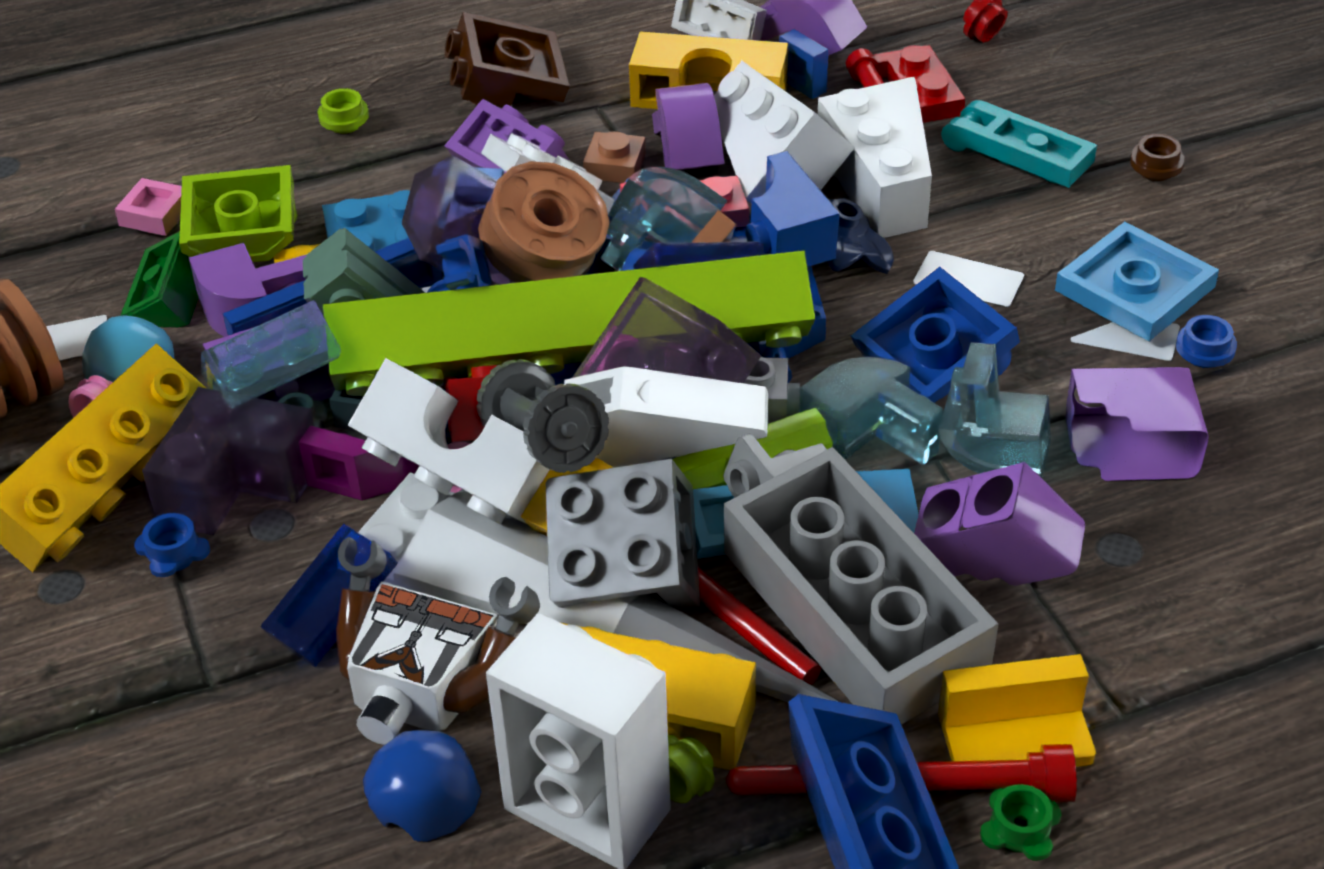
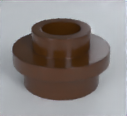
[1130,134,1185,181]

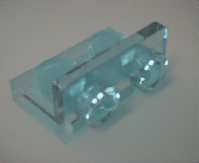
[201,300,341,408]

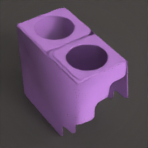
[1065,367,1209,481]
[914,462,1085,586]

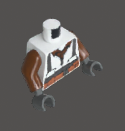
[336,537,540,745]

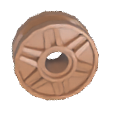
[478,161,610,283]

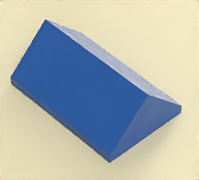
[789,694,959,869]

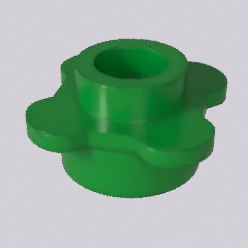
[980,784,1062,861]

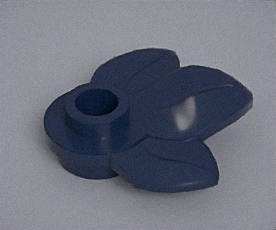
[827,198,894,274]

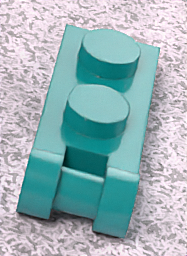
[941,100,1097,188]

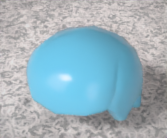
[82,315,175,382]

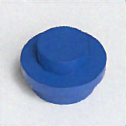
[1176,315,1237,368]

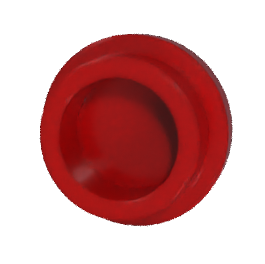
[963,0,1008,43]

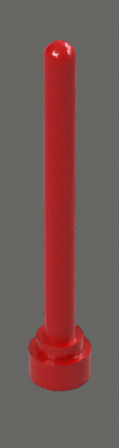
[726,744,1077,803]

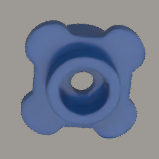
[134,513,210,577]

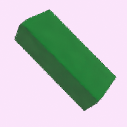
[120,231,198,328]

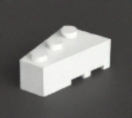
[714,61,855,204]
[818,77,932,238]

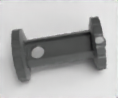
[476,359,609,473]

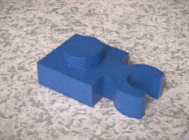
[436,234,493,290]

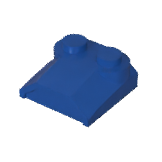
[851,266,1020,407]

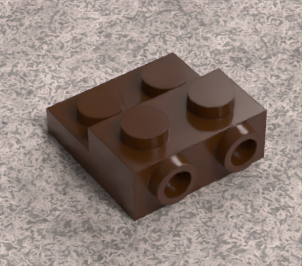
[445,12,570,108]

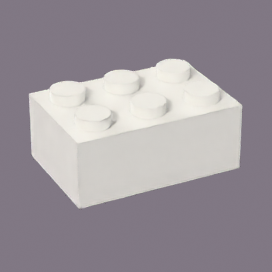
[486,612,671,869]

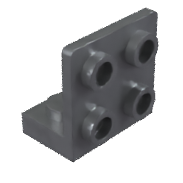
[546,458,700,611]

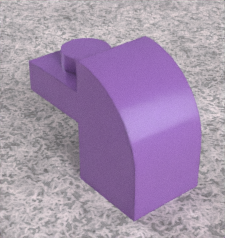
[760,0,867,56]
[652,83,725,173]
[189,243,307,337]

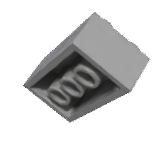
[724,447,999,725]

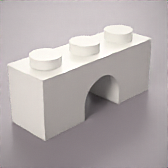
[348,358,550,525]

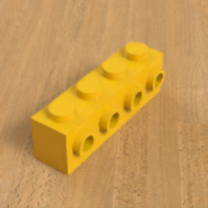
[0,343,211,573]

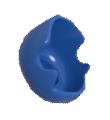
[363,730,482,842]

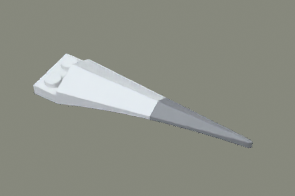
[339,472,838,703]

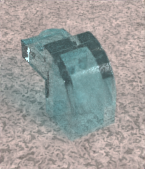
[601,167,728,271]
[938,343,1051,478]
[799,357,943,465]

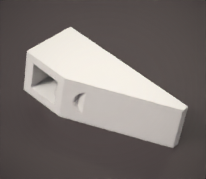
[564,366,768,468]

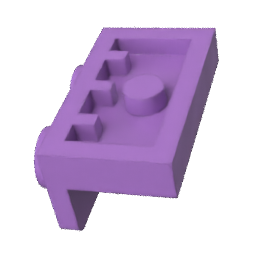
[445,99,570,173]

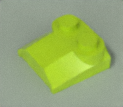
[179,165,297,262]

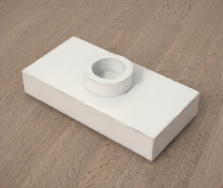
[671,0,767,41]

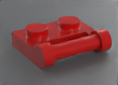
[845,45,965,123]

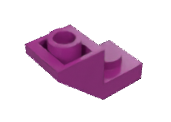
[299,425,447,501]

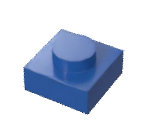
[779,29,828,99]

